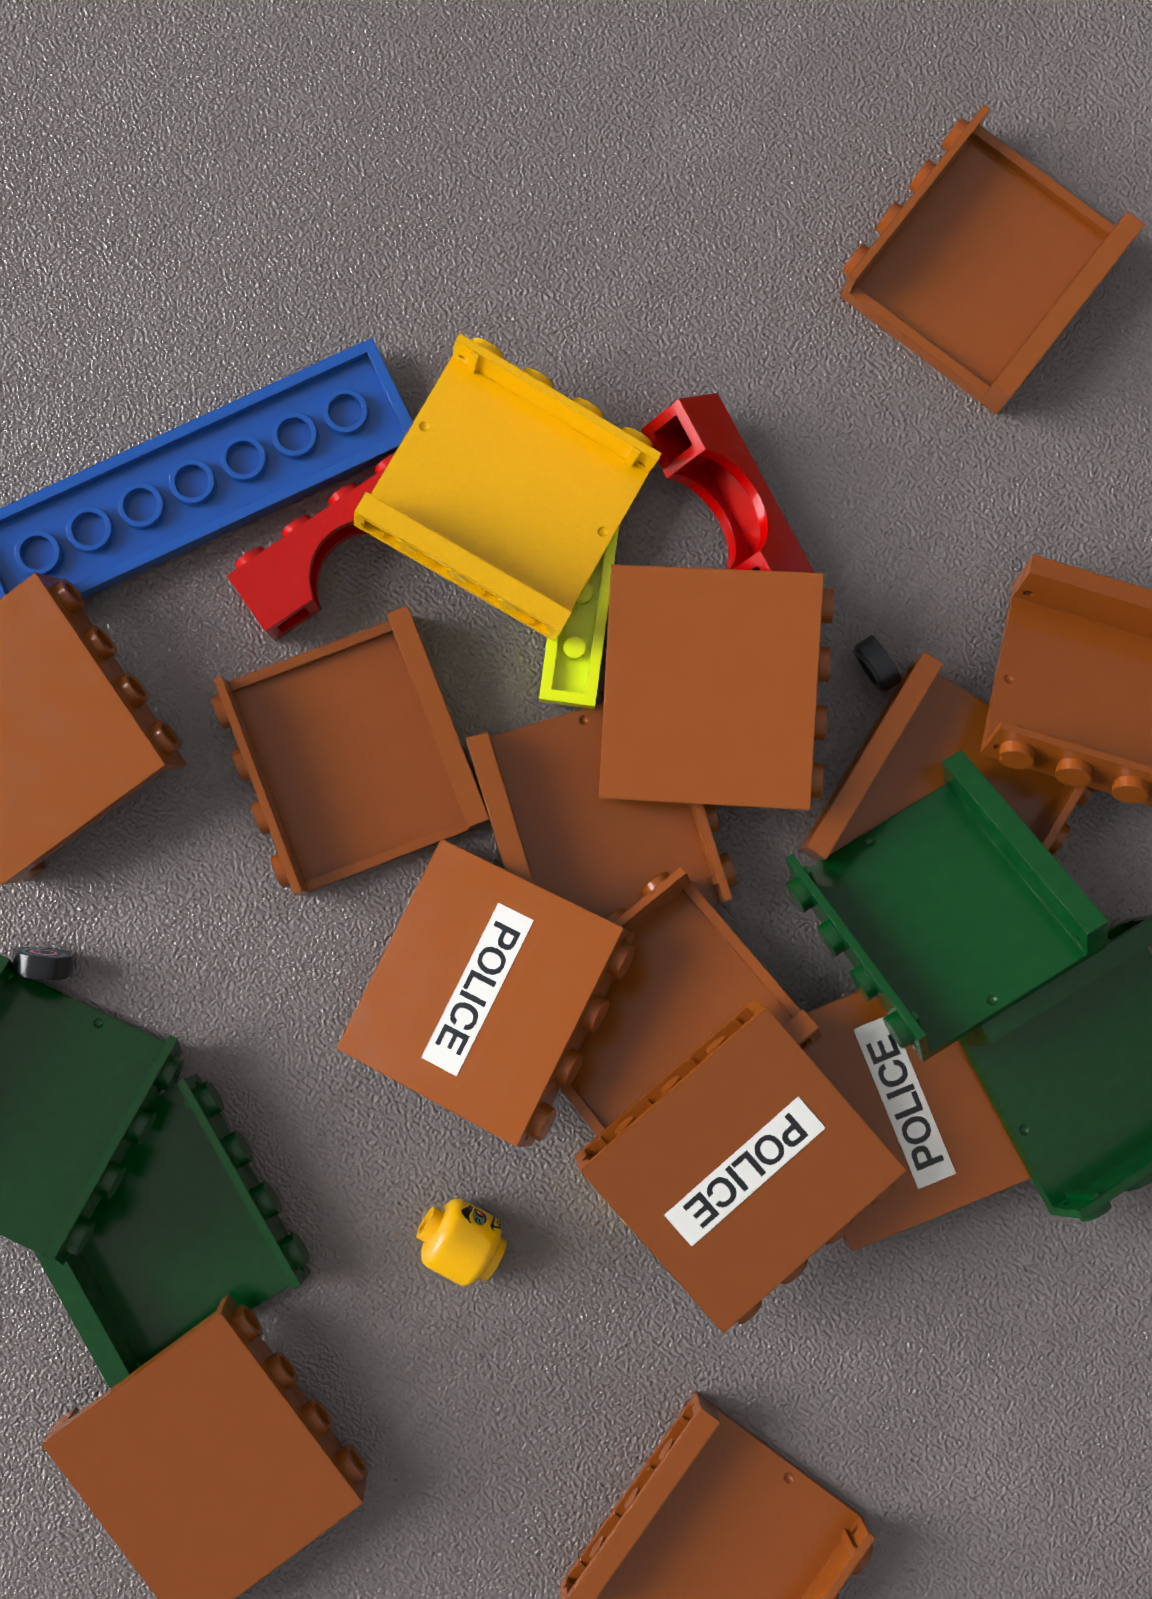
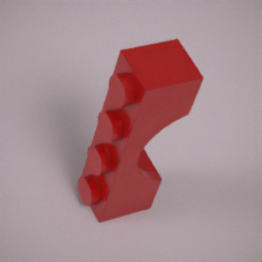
[641,393,814,573]
[227,453,395,641]

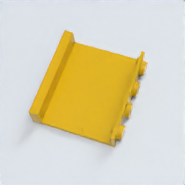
[354,333,662,641]

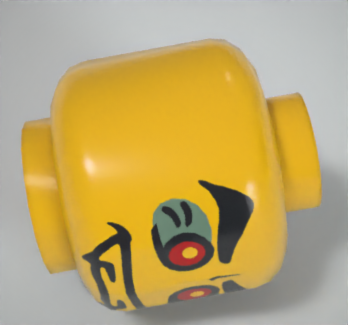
[416,1198,507,1287]

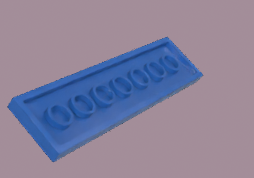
[0,338,413,599]

